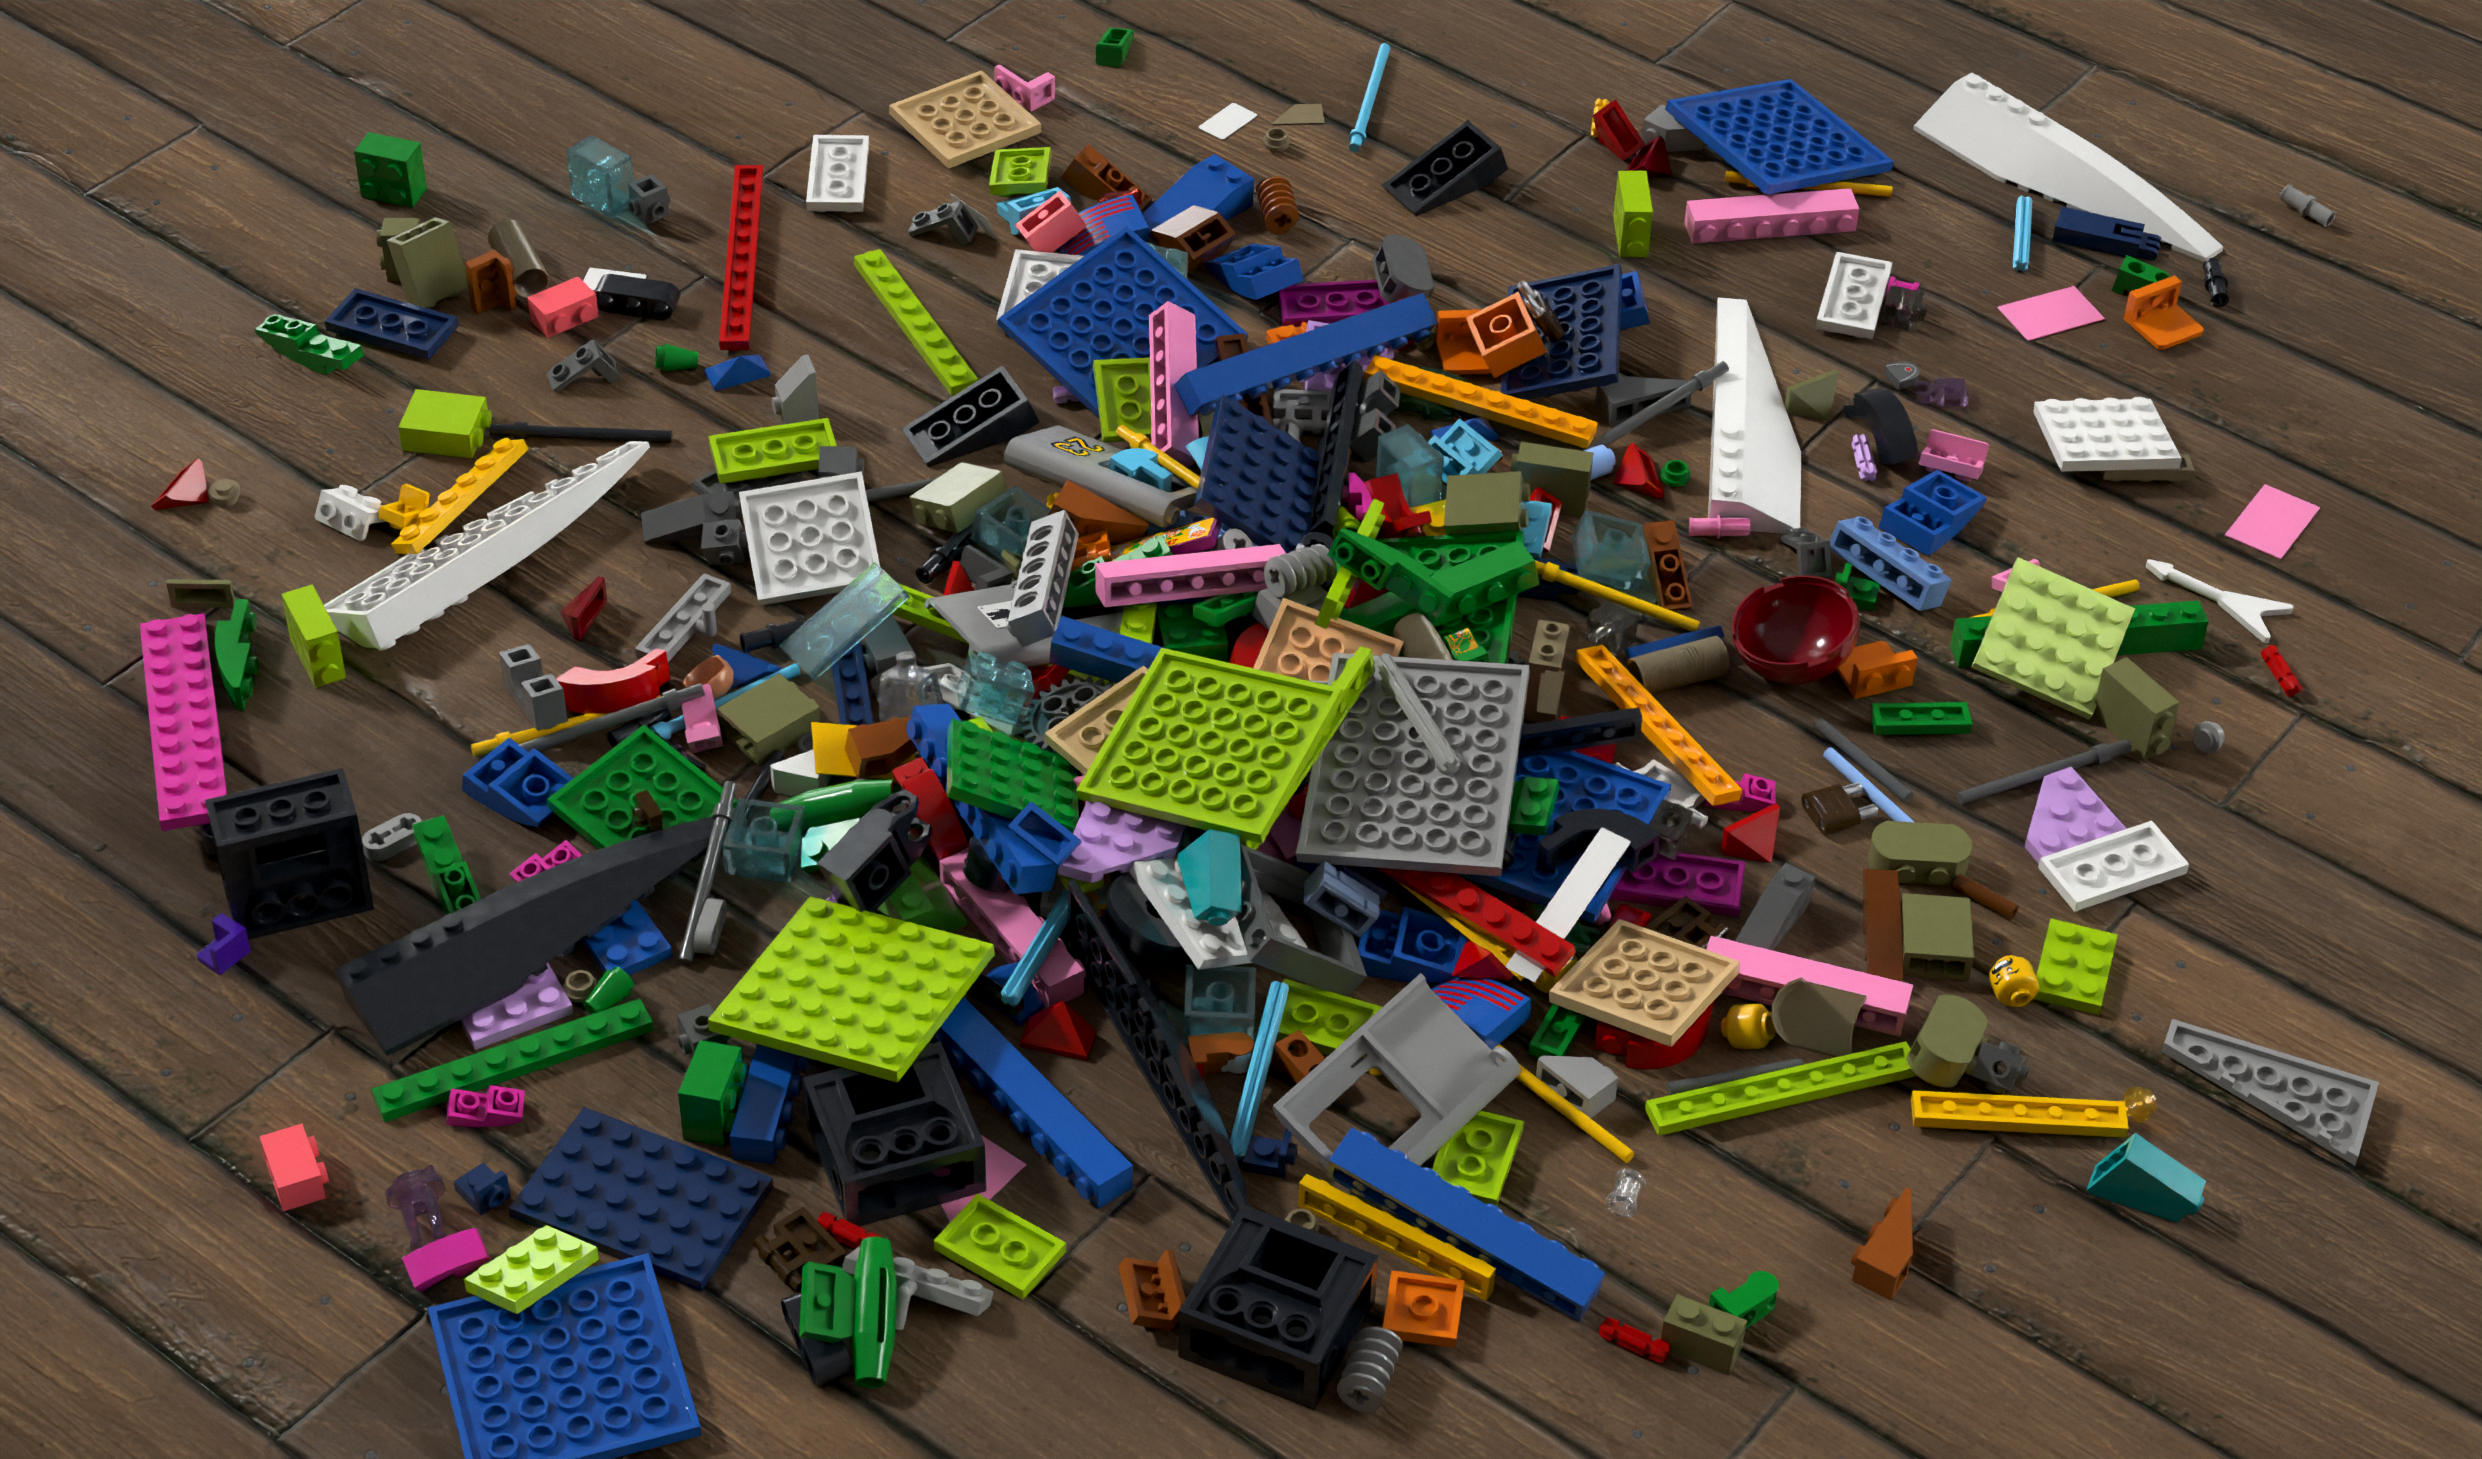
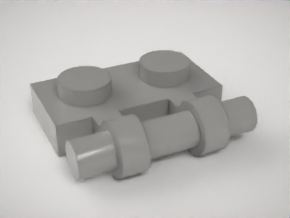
[1273,389,1332,435]

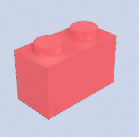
[1015,191,1087,253]
[527,277,599,338]
[259,1124,329,1212]

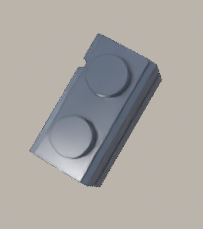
[1304,861,1379,938]

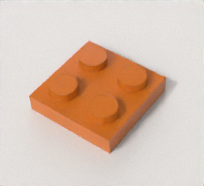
[1382,1270,1465,1348]

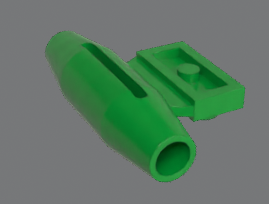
[1508,777,1559,836]
[770,779,902,873]
[799,1237,897,1388]

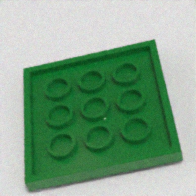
[947,718,1079,833]
[547,725,738,849]

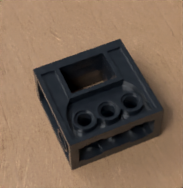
[205,768,374,940]
[803,1041,986,1227]
[1178,1205,1378,1411]

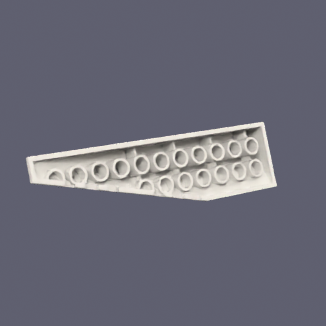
[1913,73,2223,262]
[1708,297,1801,534]
[324,441,650,651]

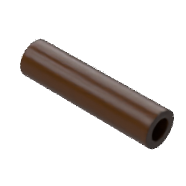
[1952,874,2019,920]

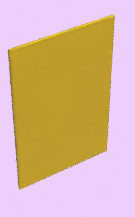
[811,722,915,779]

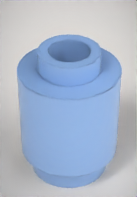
[1584,444,1616,480]

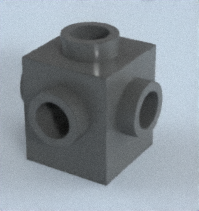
[627,174,670,225]
[701,519,749,566]
[677,1003,731,1060]
[1971,1041,2030,1094]

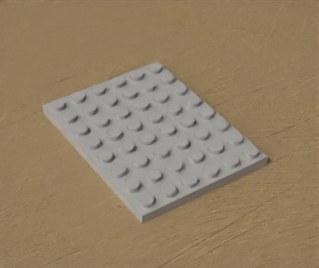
[1296,653,1530,876]

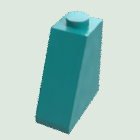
[1178,829,1242,925]
[2086,1133,2206,1223]

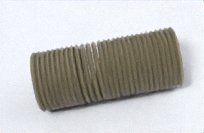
[488,219,549,298]
[1393,613,1454,660]
[1627,636,1730,695]

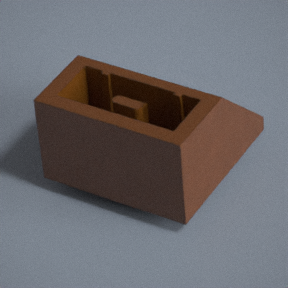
[1150,205,1236,276]

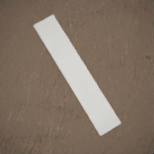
[1506,827,1631,982]

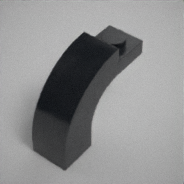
[1843,388,1920,464]
[1537,809,1660,873]

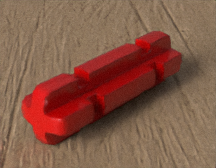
[2261,645,2302,697]
[817,1212,882,1249]
[1599,1317,1671,1364]

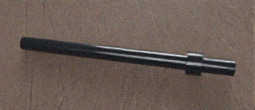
[490,421,673,443]

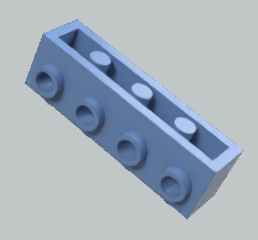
[1830,516,1952,611]

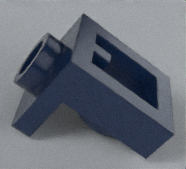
[1243,1129,1298,1179]
[454,1162,511,1216]

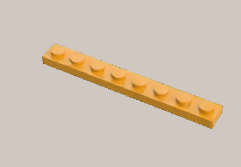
[1364,355,1598,449]
[1574,645,1742,806]

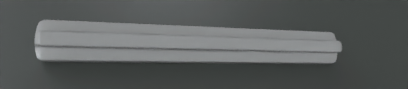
[1374,653,1459,773]

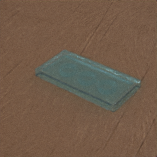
[779,562,910,681]

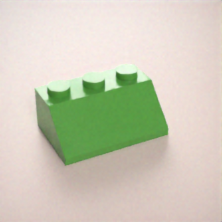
[879,855,967,932]

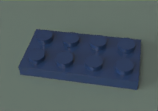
[324,288,458,360]

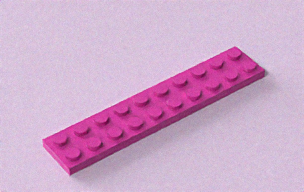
[140,613,227,831]

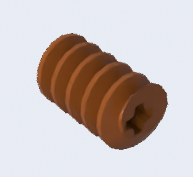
[1256,176,1299,235]

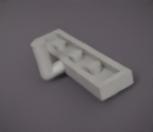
[635,573,731,662]
[843,1247,994,1330]

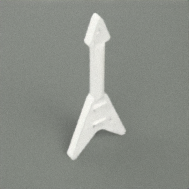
[2145,559,2293,643]

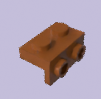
[465,249,517,315]
[1118,1250,1187,1330]

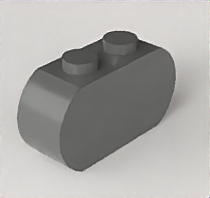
[1372,234,1435,304]

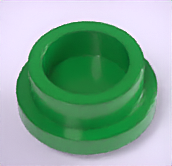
[1660,460,1691,487]

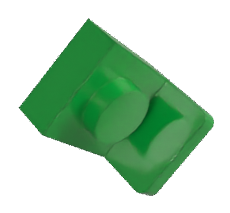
[1835,563,1880,612]

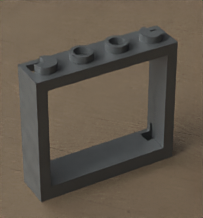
[1236,844,1367,997]

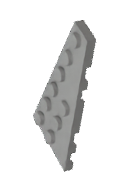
[2162,1019,2379,1165]

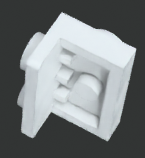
[315,485,386,541]

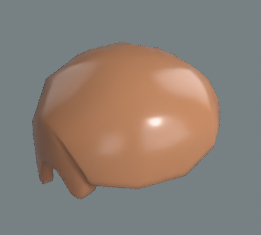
[683,655,734,700]

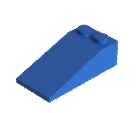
[1142,154,1254,241]

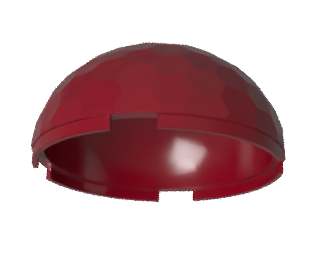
[1731,575,1860,685]

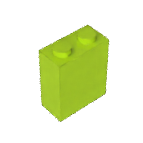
[1613,171,1653,257]
[398,389,492,458]
[282,585,346,688]

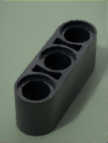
[594,274,681,320]
[781,1292,853,1387]

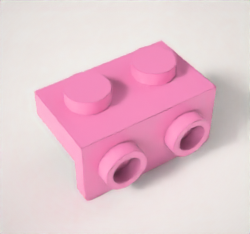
[1919,429,1989,481]

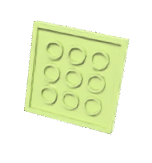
[1971,557,2135,720]

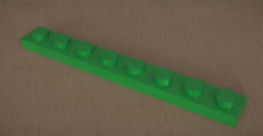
[371,998,653,1122]

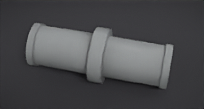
[2279,184,2336,227]

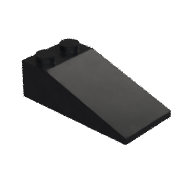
[1382,120,1508,217]
[902,365,1040,467]

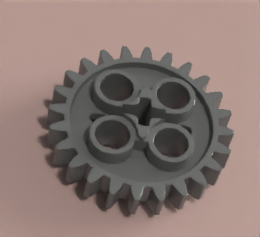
[1021,676,1114,754]

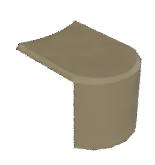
[1771,977,1867,1057]

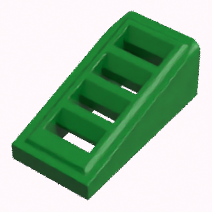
[1096,27,1134,67]

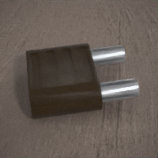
[1517,281,1564,342]
[1801,782,1878,835]

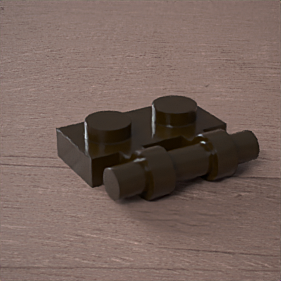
[1645,896,1729,949]
[753,1207,847,1292]

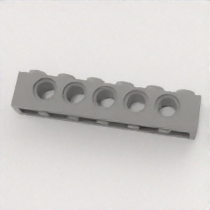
[1007,510,1079,647]

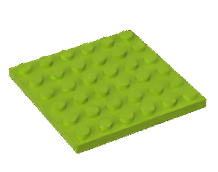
[1076,648,1344,844]
[708,896,995,1083]

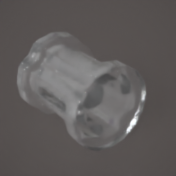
[1606,1169,1646,1217]

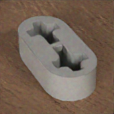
[362,813,422,861]
[693,898,727,955]

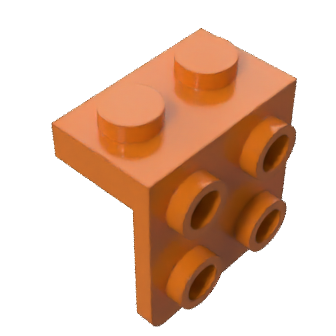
[2123,275,2204,350]
[1434,309,1492,376]
[1836,641,1918,699]

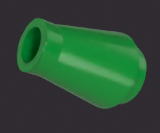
[655,343,698,372]
[583,967,635,1014]

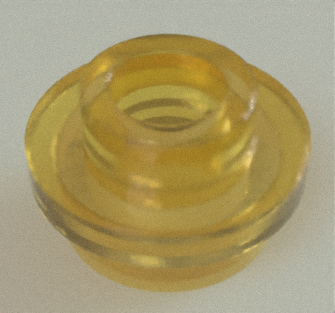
[2123,1086,2157,1122]

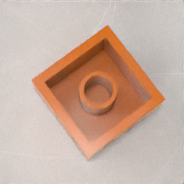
[1466,292,1547,378]

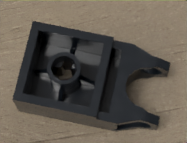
[817,790,932,913]

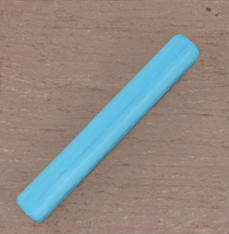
[2013,195,2033,272]

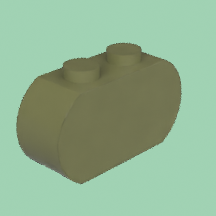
[1867,821,1972,886]
[1906,995,1988,1087]

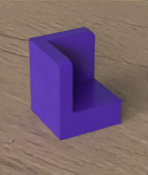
[196,913,251,975]

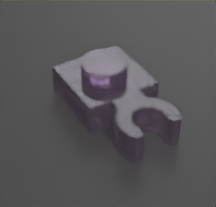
[1914,377,1969,406]

